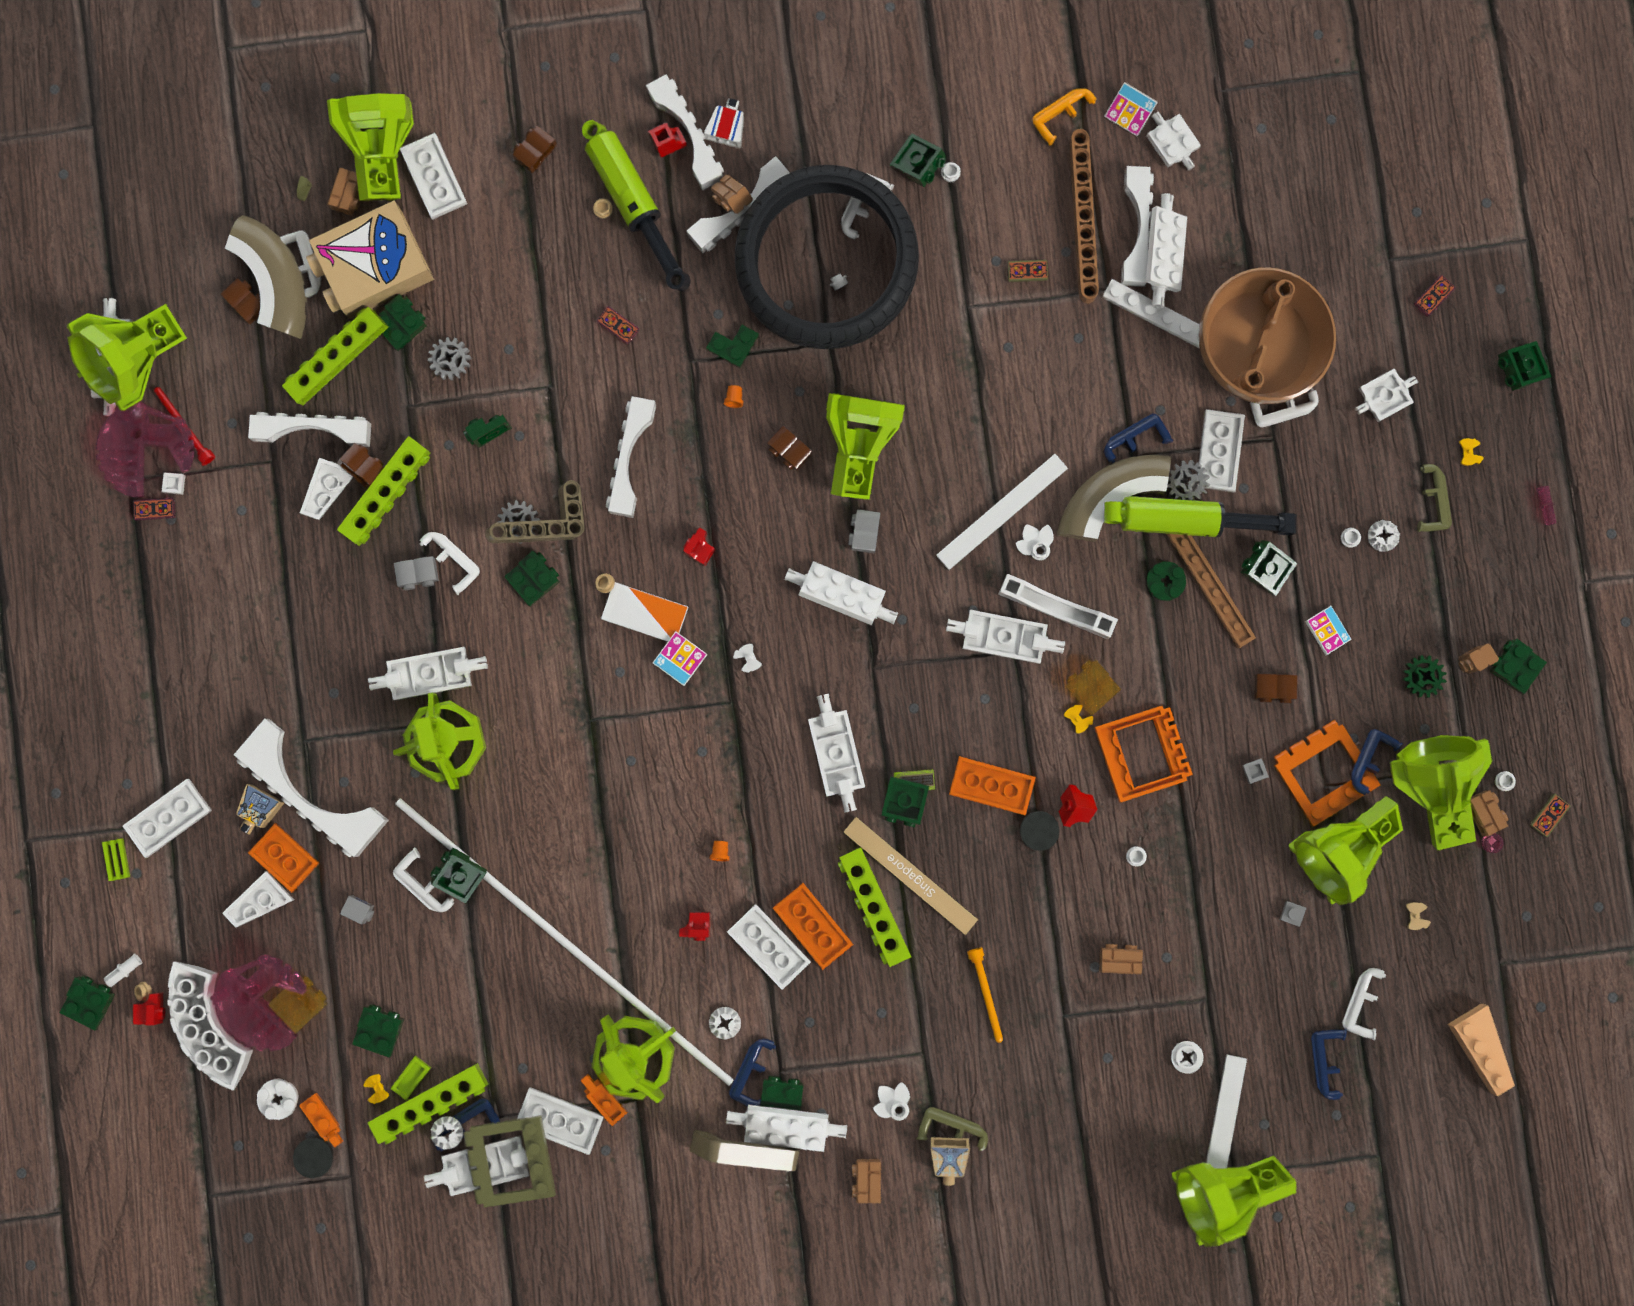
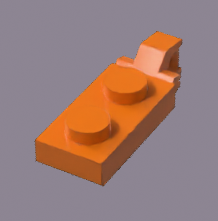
[581,1074,628,1126]
[299,1093,343,1147]

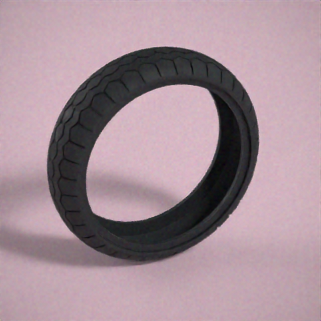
[735,165,919,349]

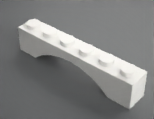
[646,74,724,190]
[687,156,790,253]
[1121,166,1154,287]
[606,396,656,518]
[248,412,371,447]
[998,574,1118,639]

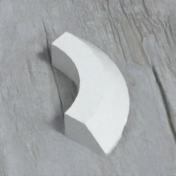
[167,961,253,1090]

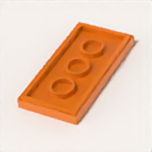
[949,756,1036,815]
[773,883,854,970]

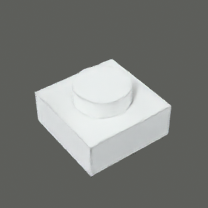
[162,472,186,495]

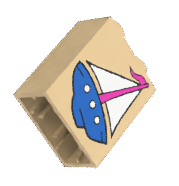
[306,200,434,319]

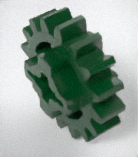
[1402,655,1447,698]

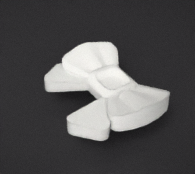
[733,644,762,673]

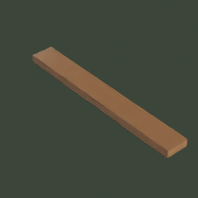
[1166,534,1256,649]

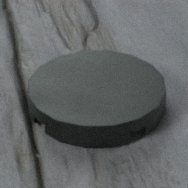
[1020,811,1060,851]
[293,1137,334,1179]

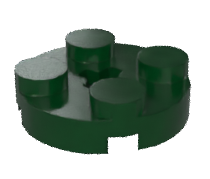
[1146,562,1186,601]

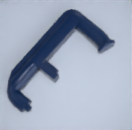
[1104,414,1174,463]
[1351,729,1403,795]
[1311,1029,1347,1100]
[729,1038,776,1106]
[433,1099,500,1152]

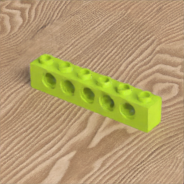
[282,307,388,405]
[337,436,430,546]
[838,847,911,967]
[368,1063,489,1144]

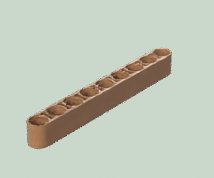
[1069,129,1099,304]

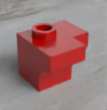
[648,123,687,158]
[683,527,715,567]
[1058,784,1098,827]
[679,912,710,941]
[133,993,166,1025]

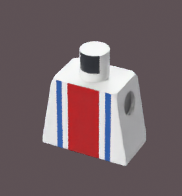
[704,98,744,149]

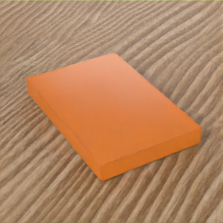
[248,823,319,893]

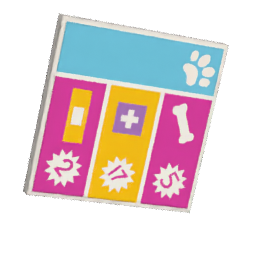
[1104,82,1158,136]
[1305,606,1352,656]
[653,631,708,686]

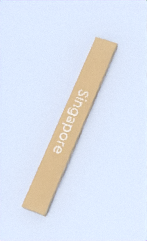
[844,817,978,935]

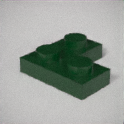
[706,324,759,368]

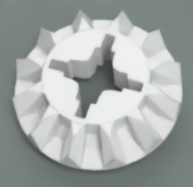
[1368,520,1400,552]
[709,1007,741,1040]
[1171,1041,1203,1074]
[431,1116,463,1149]

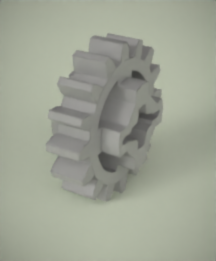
[428,337,471,381]
[1167,460,1210,500]
[497,500,540,544]

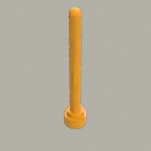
[967,947,1003,1043]

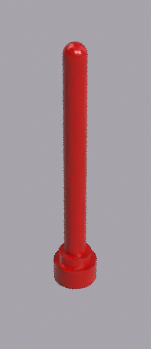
[154,387,215,465]

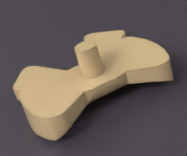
[1406,902,1431,930]

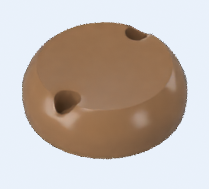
[1198,268,1336,404]

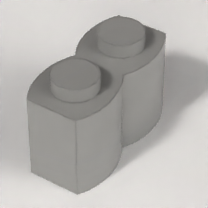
[848,510,880,553]
[394,556,439,590]

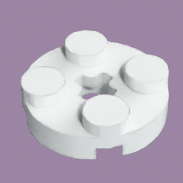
[257,1079,299,1120]

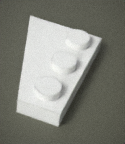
[300,458,353,520]
[222,871,294,927]

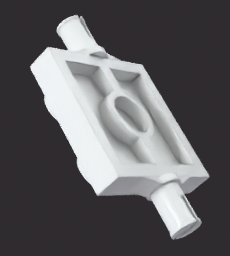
[1146,112,1201,171]
[1355,369,1418,422]

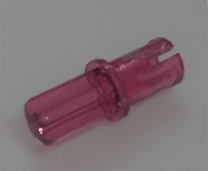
[1536,486,1556,526]

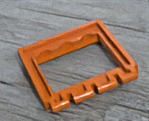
[1094,706,1193,803]
[1274,720,1381,827]

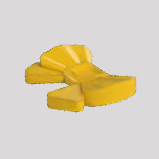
[1459,438,1484,466]
[1063,705,1093,734]
[364,1074,389,1104]

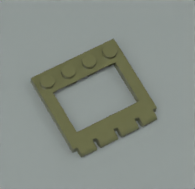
[464,1115,556,1208]

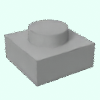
[1242,758,1269,784]
[1279,901,1306,927]

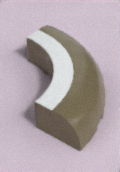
[225,215,307,339]
[1057,455,1171,542]

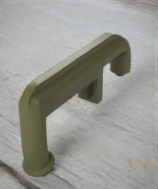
[1417,464,1452,532]
[916,1107,988,1151]

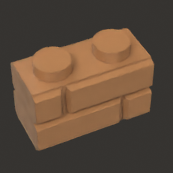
[327,168,360,215]
[711,174,753,214]
[1458,644,1498,674]
[1470,790,1508,837]
[1099,944,1143,974]
[852,1159,881,1203]

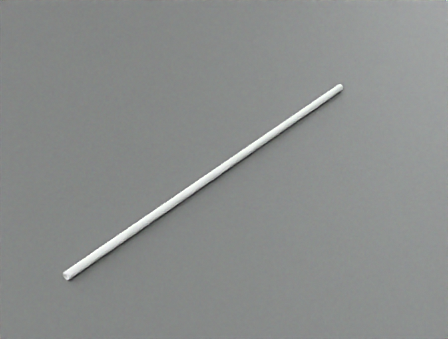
[395,798,734,1086]

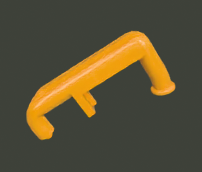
[1032,89,1096,146]

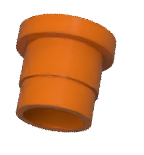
[724,385,743,408]
[710,841,730,862]

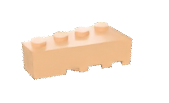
[1448,1004,1515,1096]

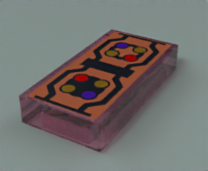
[1414,275,1456,317]
[597,306,640,345]
[134,498,175,521]

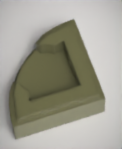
[297,176,312,201]

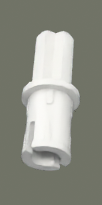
[104,954,142,987]

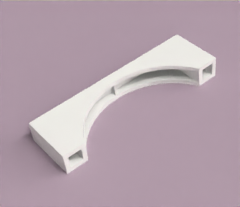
[234,718,389,857]

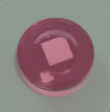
[1482,833,1504,853]

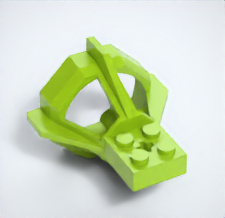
[327,93,414,201]
[67,304,187,411]
[826,393,905,499]
[393,692,486,790]
[1390,735,1492,851]
[1289,796,1403,905]
[592,1015,676,1103]
[1172,1156,1296,1247]

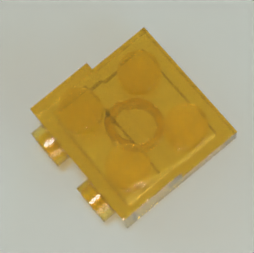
[1065,660,1121,716]
[268,975,328,1034]

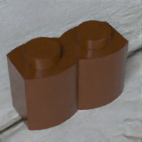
[513,126,557,173]
[221,278,261,325]
[767,426,813,471]
[338,443,384,489]
[1255,674,1297,704]

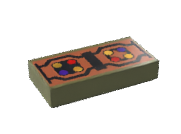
[1008,260,1048,282]
[1530,794,1571,837]

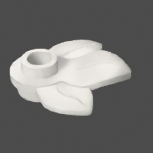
[1016,524,1054,561]
[873,1082,910,1121]

